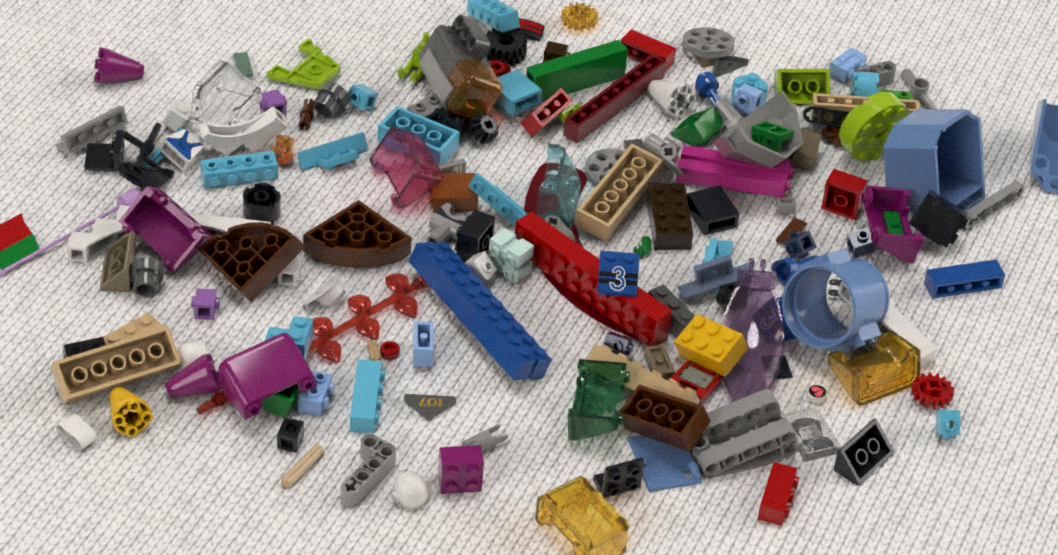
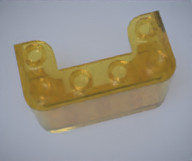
[535,476,629,555]

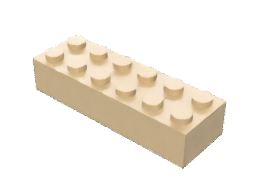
[574,144,663,242]
[50,326,182,405]

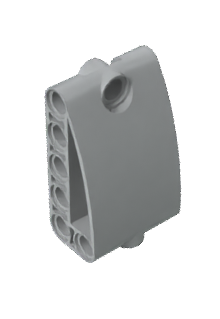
[692,389,799,476]

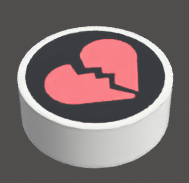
[807,384,827,403]

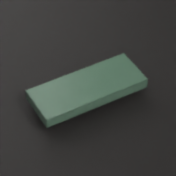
[233,52,253,78]

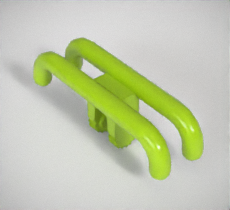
[397,32,430,83]

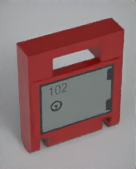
[671,360,723,405]

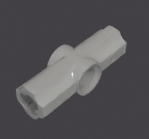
[713,96,745,129]

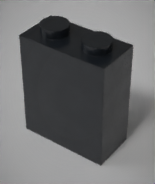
[687,186,740,235]

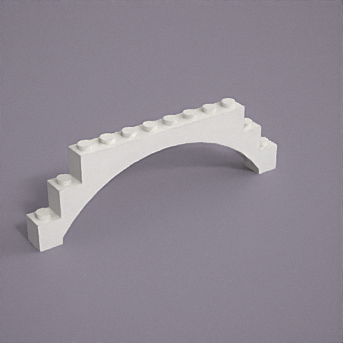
[67,205,301,287]

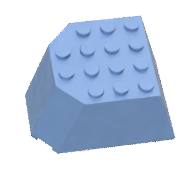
[883,109,985,214]

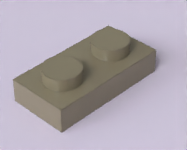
[644,344,675,379]

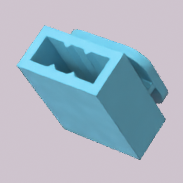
[488,69,542,116]

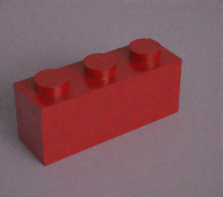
[621,29,676,71]
[520,88,573,137]
[758,462,800,526]

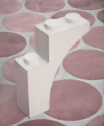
[199,106,288,156]

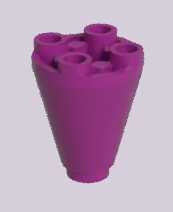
[94,47,144,83]
[165,353,222,398]

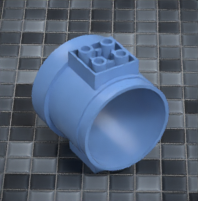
[782,248,890,355]

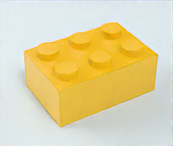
[674,314,748,377]

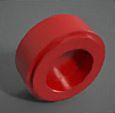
[380,341,400,360]

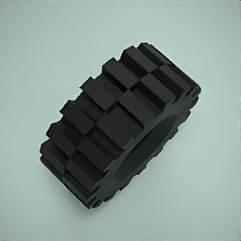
[485,28,527,66]

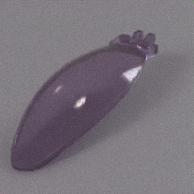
[721,258,784,402]

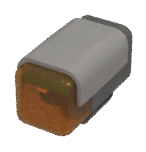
[419,15,503,119]

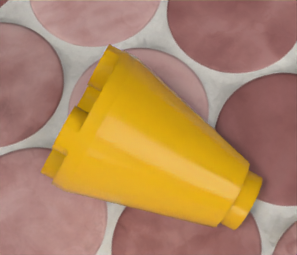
[109,387,153,437]

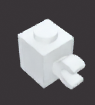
[162,99,200,132]

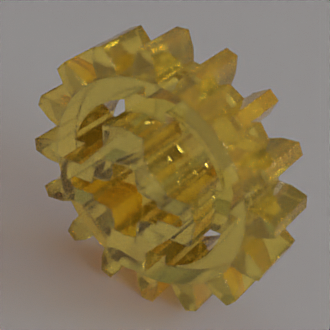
[561,2,598,31]

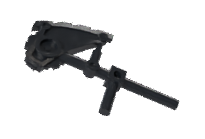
[117,123,175,192]

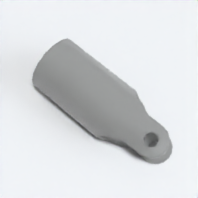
[461,424,508,452]

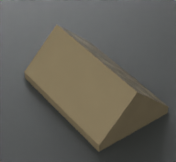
[99,231,136,292]

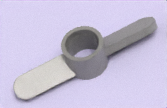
[901,69,937,109]

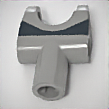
[426,203,471,243]

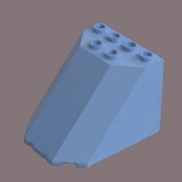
[1030,99,1058,194]

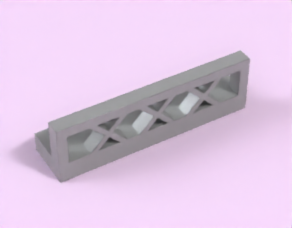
[56,105,128,154]

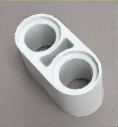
[56,414,97,451]

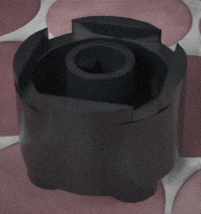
[243,183,281,225]

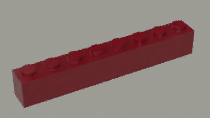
[563,54,666,143]

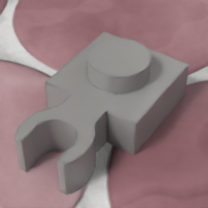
[777,191,796,214]

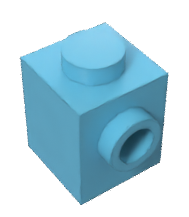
[348,84,378,110]
[936,410,960,439]

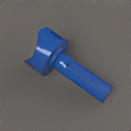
[695,72,722,118]
[771,255,819,285]

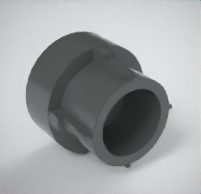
[314,81,350,119]
[130,257,164,297]

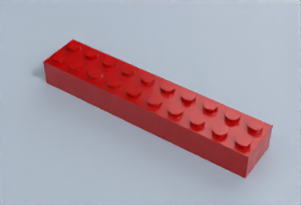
[515,211,672,346]

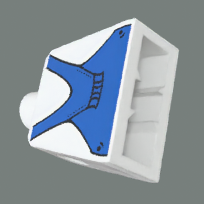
[159,129,204,173]

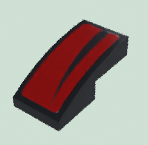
[517,18,545,40]

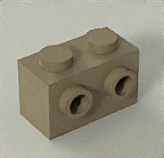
[790,127,822,171]

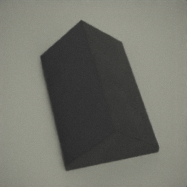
[834,418,895,485]

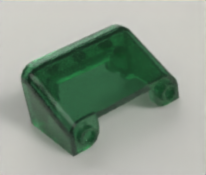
[567,359,630,441]

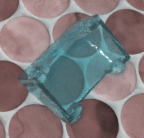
[537,144,581,229]

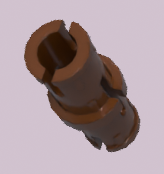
[298,99,315,130]

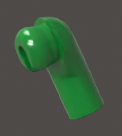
[633,236,652,258]

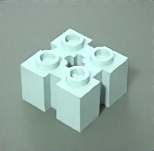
[488,228,534,285]

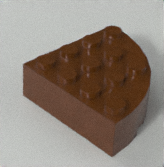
[303,200,412,269]
[198,222,306,302]

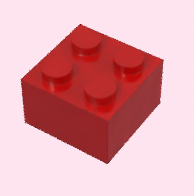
[821,169,868,220]

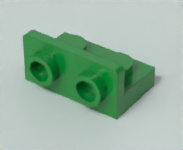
[751,121,794,152]

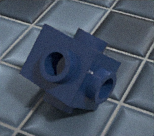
[783,230,817,259]

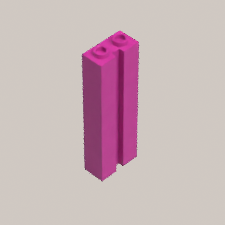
[676,145,794,198]

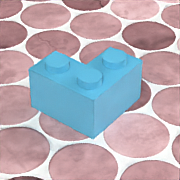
[265,316,313,360]

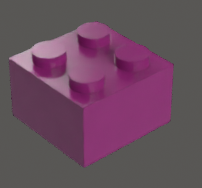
[438,445,484,494]

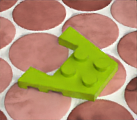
[267,38,341,90]

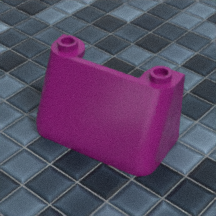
[861,185,924,263]
[119,186,213,272]
[219,333,317,420]

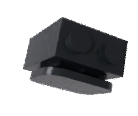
[909,190,969,248]

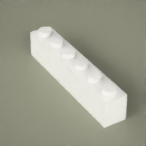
[837,281,937,370]

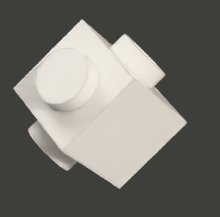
[465,251,497,283]

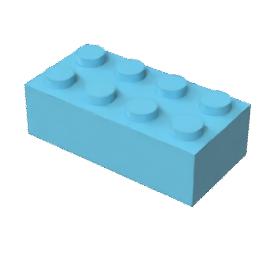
[377,106,459,166]

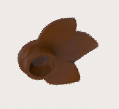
[821,126,843,147]

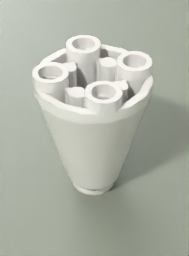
[648,80,696,118]

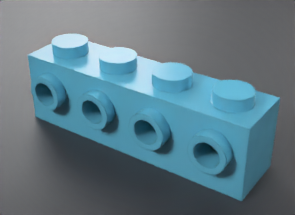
[467,0,520,32]
[200,151,278,189]

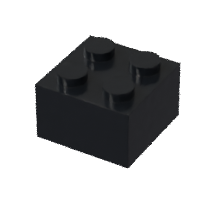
[455,209,495,263]

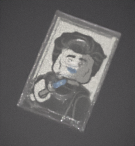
[782,406,841,462]

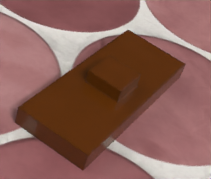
[776,217,807,245]

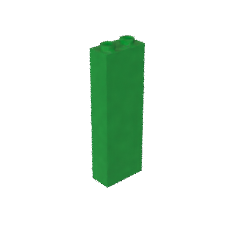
[526,40,628,102]

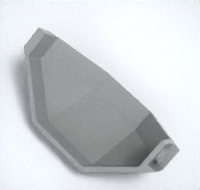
[713,91,803,168]

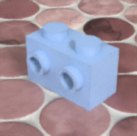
[732,84,764,117]
[298,370,335,417]

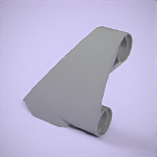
[643,133,683,175]

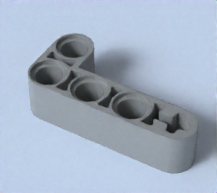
[341,434,396,508]

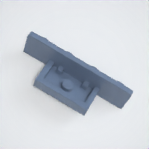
[678,255,755,301]

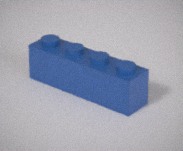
[924,259,1005,299]

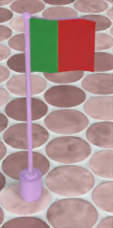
[0,188,142,276]

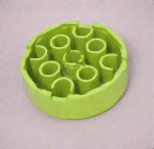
[839,92,910,162]

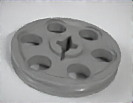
[682,27,735,58]
[585,148,625,187]

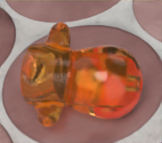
[270,135,295,165]

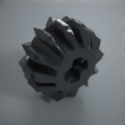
[468,112,499,144]

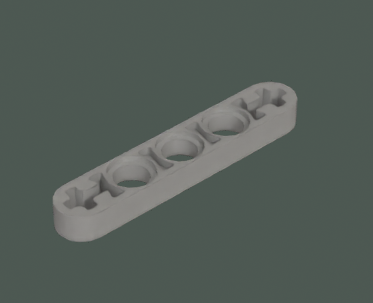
[965,181,1025,229]

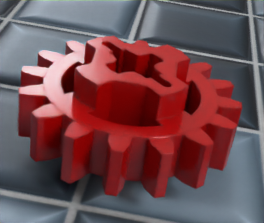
[911,372,955,410]

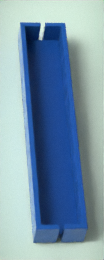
[408,242,552,380]

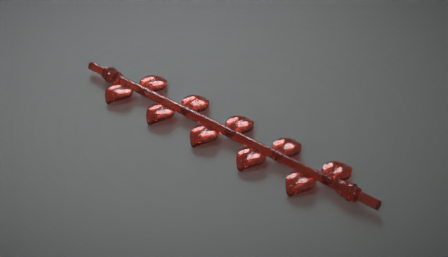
[196,273,429,415]

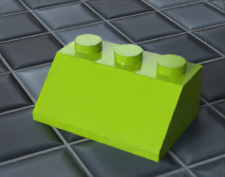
[774,69,830,104]

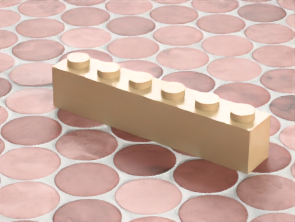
[810,93,920,123]
[583,344,700,404]

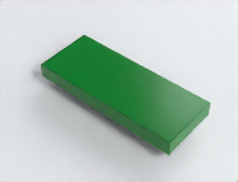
[883,211,904,235]

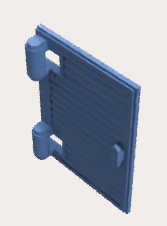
[627,435,702,492]

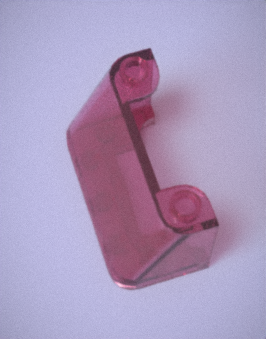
[369,126,444,209]

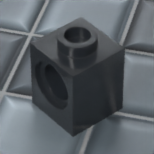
[277,417,304,453]

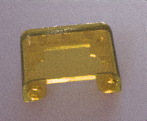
[828,330,921,406]

